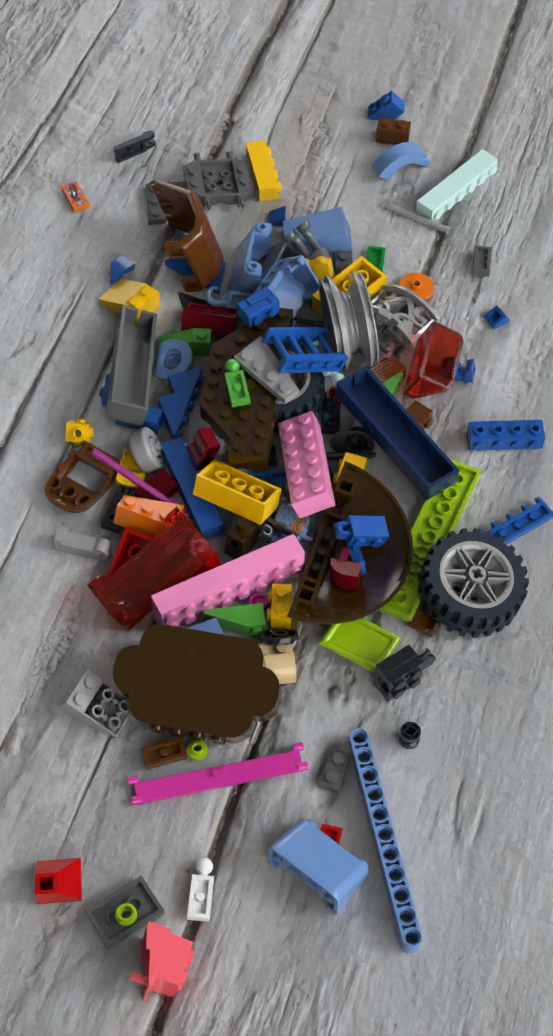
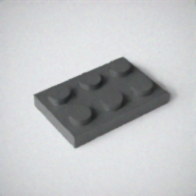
[85,875,165,949]

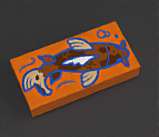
[61,181,90,212]

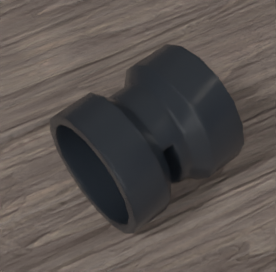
[399,722,421,749]

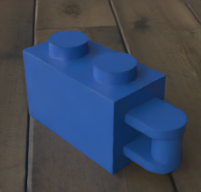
[334,515,389,547]

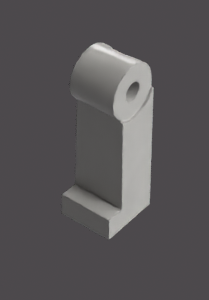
[54,526,112,560]

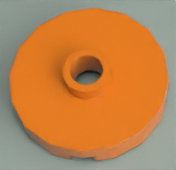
[399,272,434,300]

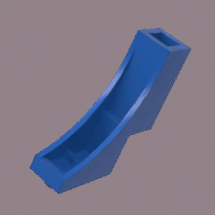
[99,372,164,435]

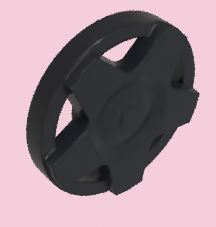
[261,628,299,645]

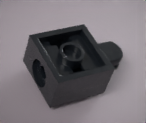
[374,644,436,702]

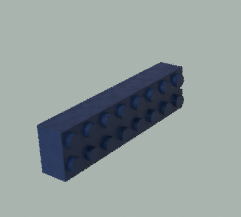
[335,366,460,500]

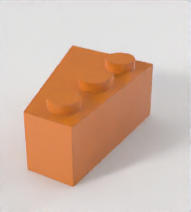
[113,495,184,544]

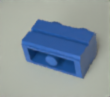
[236,287,280,327]

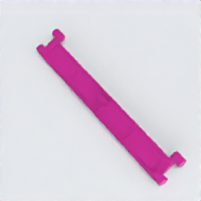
[127,742,309,805]

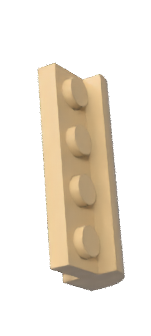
[258,643,296,684]

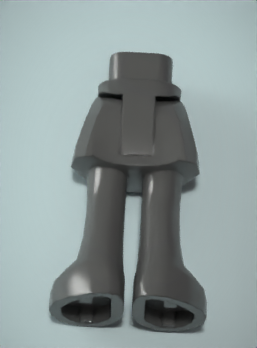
[282,219,335,273]

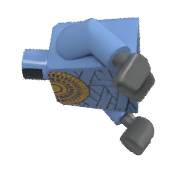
[259,488,316,544]

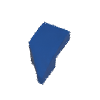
[109,255,135,284]

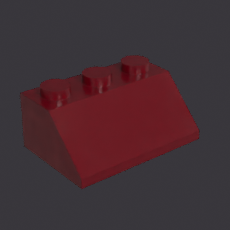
[181,303,239,339]

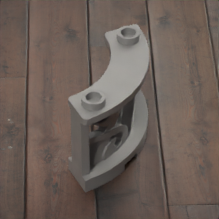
[371,284,440,346]

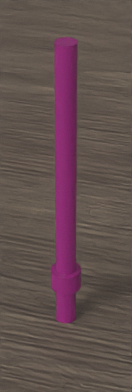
[91,448,190,519]

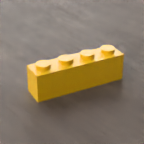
[246,140,282,202]

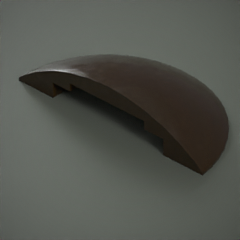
[287,461,413,624]

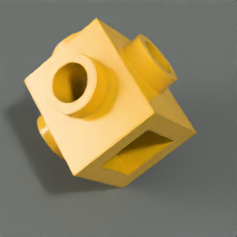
[65,418,94,446]

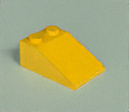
[98,279,160,325]

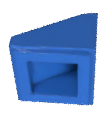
[268,206,286,226]
[483,305,510,329]

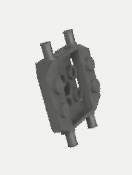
[183,151,255,210]

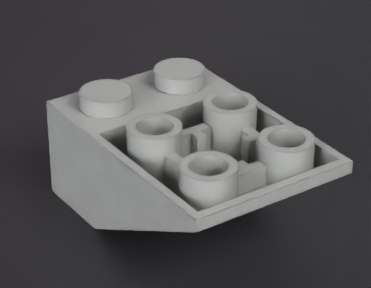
[59,669,131,738]

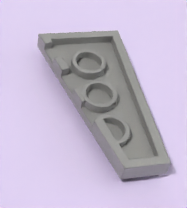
[234,336,299,404]

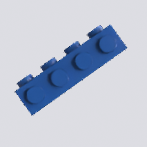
[467,420,545,451]

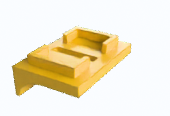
[116,449,146,489]

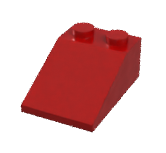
[104,528,167,596]

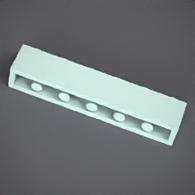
[416,149,498,221]

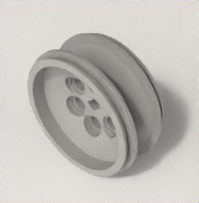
[319,270,379,373]

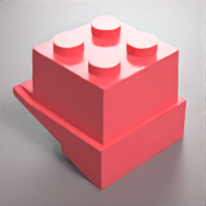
[129,921,195,1001]

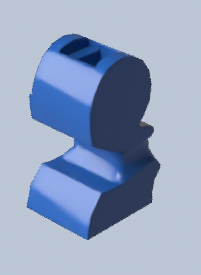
[440,358,476,384]

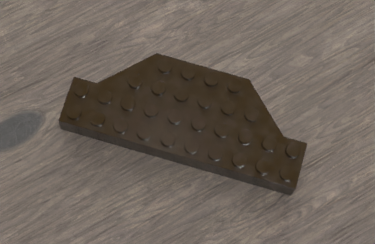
[199,308,293,471]

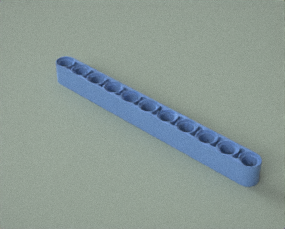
[349,728,422,954]

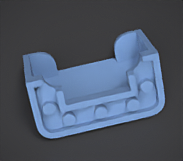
[227,223,272,293]
[252,255,319,327]
[268,819,369,915]

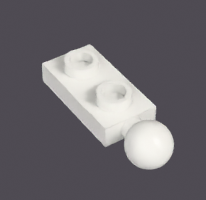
[187,858,214,922]

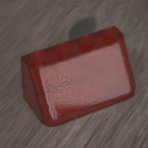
[403,321,464,399]

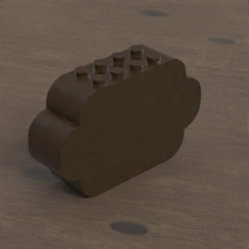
[113,624,282,745]

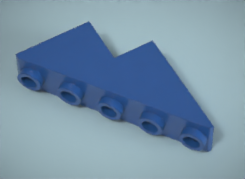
[158,367,205,440]

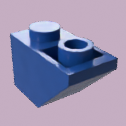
[368,91,405,120]

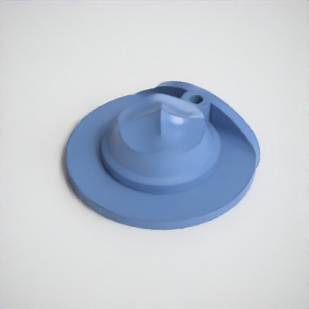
[154,339,193,380]

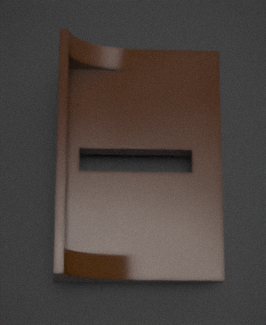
[407,602,438,637]

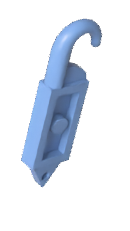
[205,286,253,310]

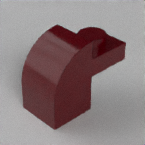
[330,546,362,591]

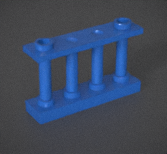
[261,327,348,373]

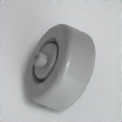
[129,427,165,474]

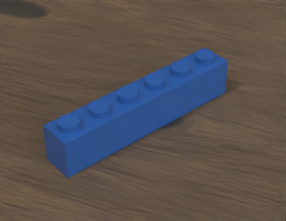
[161,437,225,541]

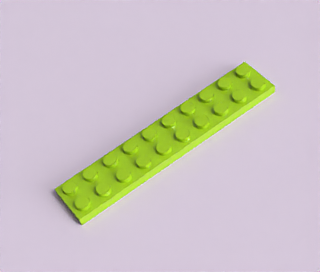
[378,459,481,622]

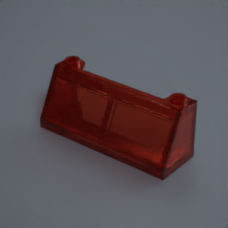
[87,506,217,631]

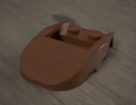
[45,440,121,513]

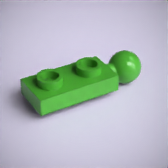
[224,359,251,407]

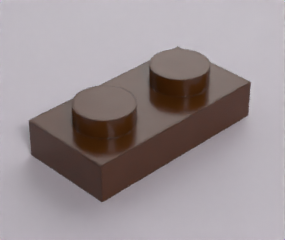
[141,737,187,770]

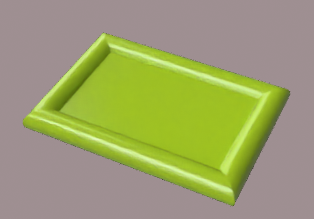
[319,618,401,673]

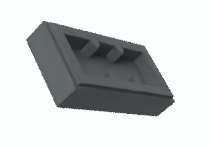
[472,245,492,277]

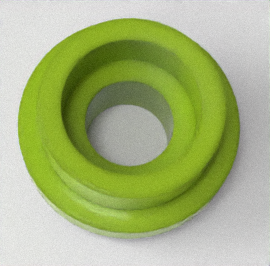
[187,740,208,761]
[115,903,137,926]

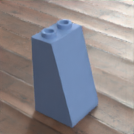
[281,207,353,256]

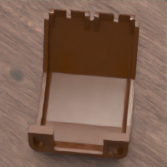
[150,179,224,292]

